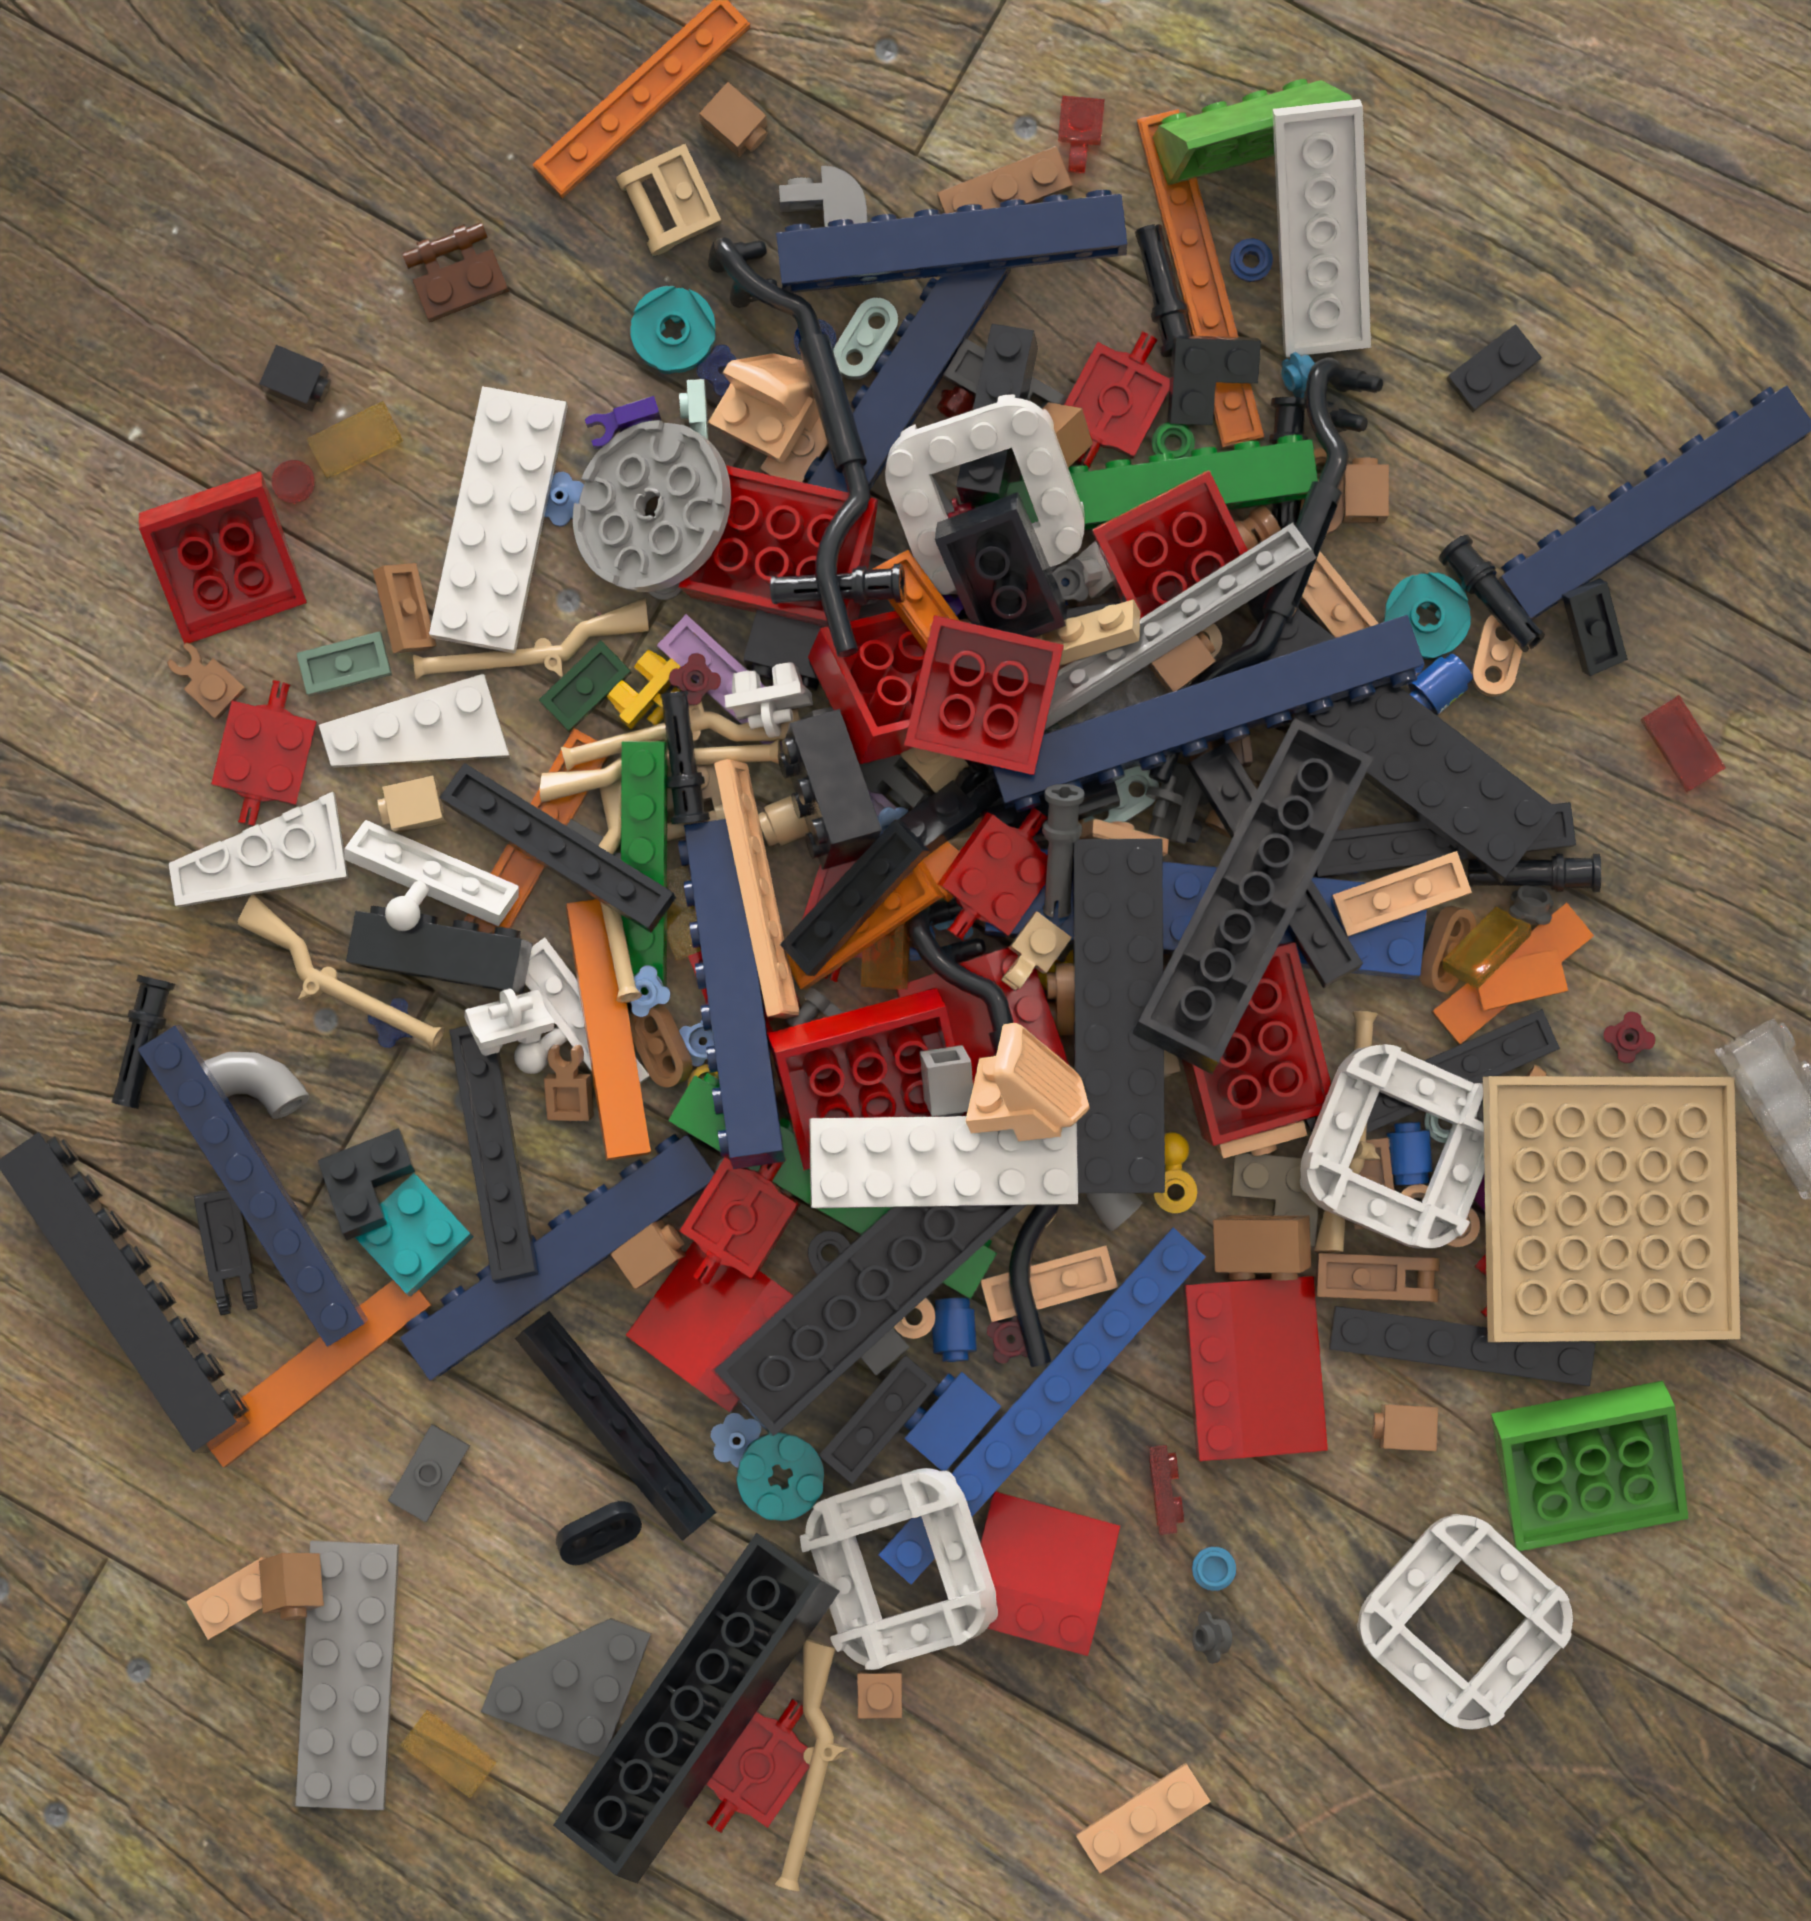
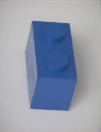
[904,1372,1001,1471]

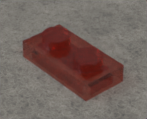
[1641,695,1726,792]
[1147,1444,1184,1535]

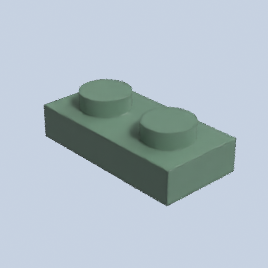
[296,631,392,697]

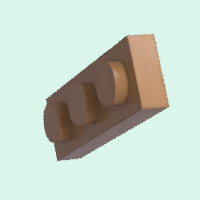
[937,146,1072,214]

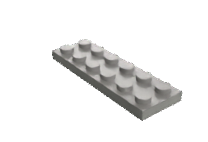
[295,1540,399,1810]

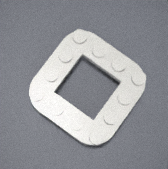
[885,395,1085,595]
[1300,1044,1485,1249]
[800,1468,998,1670]
[1357,1514,1573,1729]

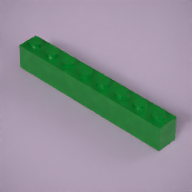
[975,435,1318,531]
[668,1073,997,1299]

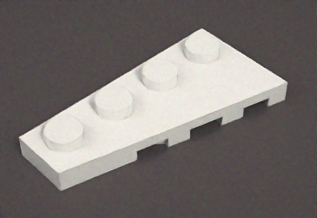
[319,674,510,768]
[169,792,349,907]

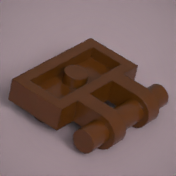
[402,222,509,323]

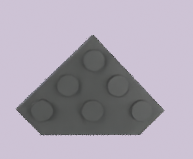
[481,1618,652,1757]

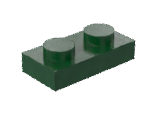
[539,640,632,733]

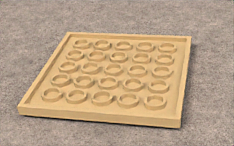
[1483,1076,1740,1342]

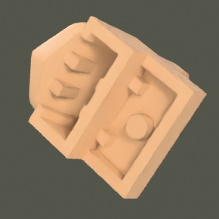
[708,354,819,464]
[966,1023,1090,1141]

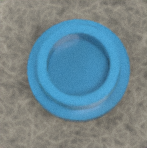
[1192,1546,1236,1591]

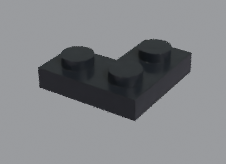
[1167,335,1261,425]
[318,1128,416,1240]

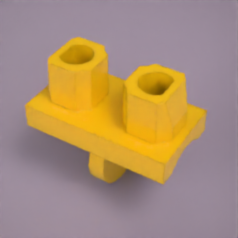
[607,650,681,730]

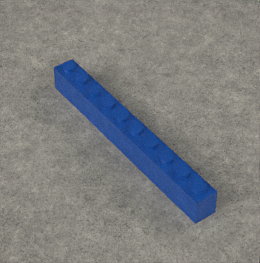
[879,1228,1206,1584]

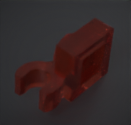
[1058,95,1105,173]

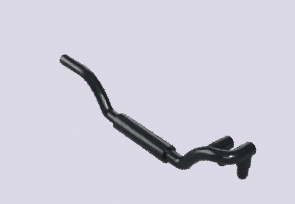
[708,237,870,658]
[1148,358,1383,784]
[908,899,1060,1367]

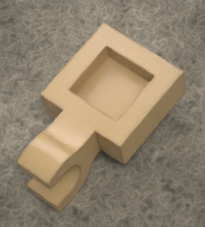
[1001,911,1072,991]

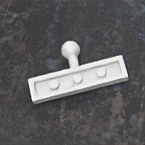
[344,820,519,931]
[514,937,650,1084]

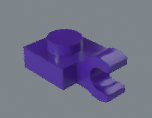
[585,396,661,449]

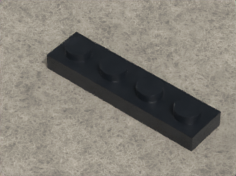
[780,819,930,976]

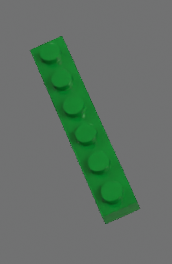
[621,741,668,995]

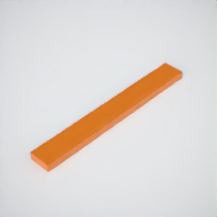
[1137,109,1264,450]

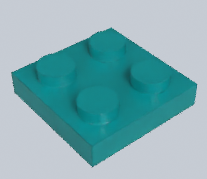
[355,1173,474,1297]

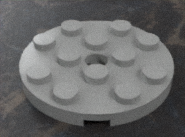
[573,420,731,592]

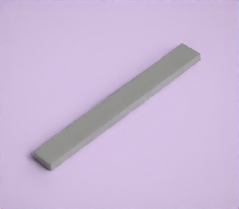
[1045,523,1316,730]

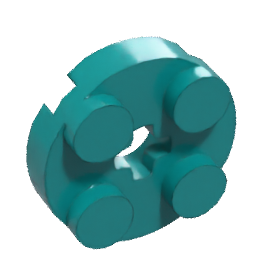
[630,286,716,374]
[1383,572,1471,660]
[736,1432,824,1521]

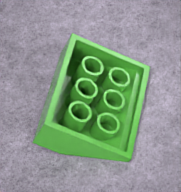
[1153,79,1352,185]
[1491,1381,1689,1551]

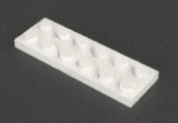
[1273,99,1371,357]
[429,386,568,654]
[809,1116,1078,1208]

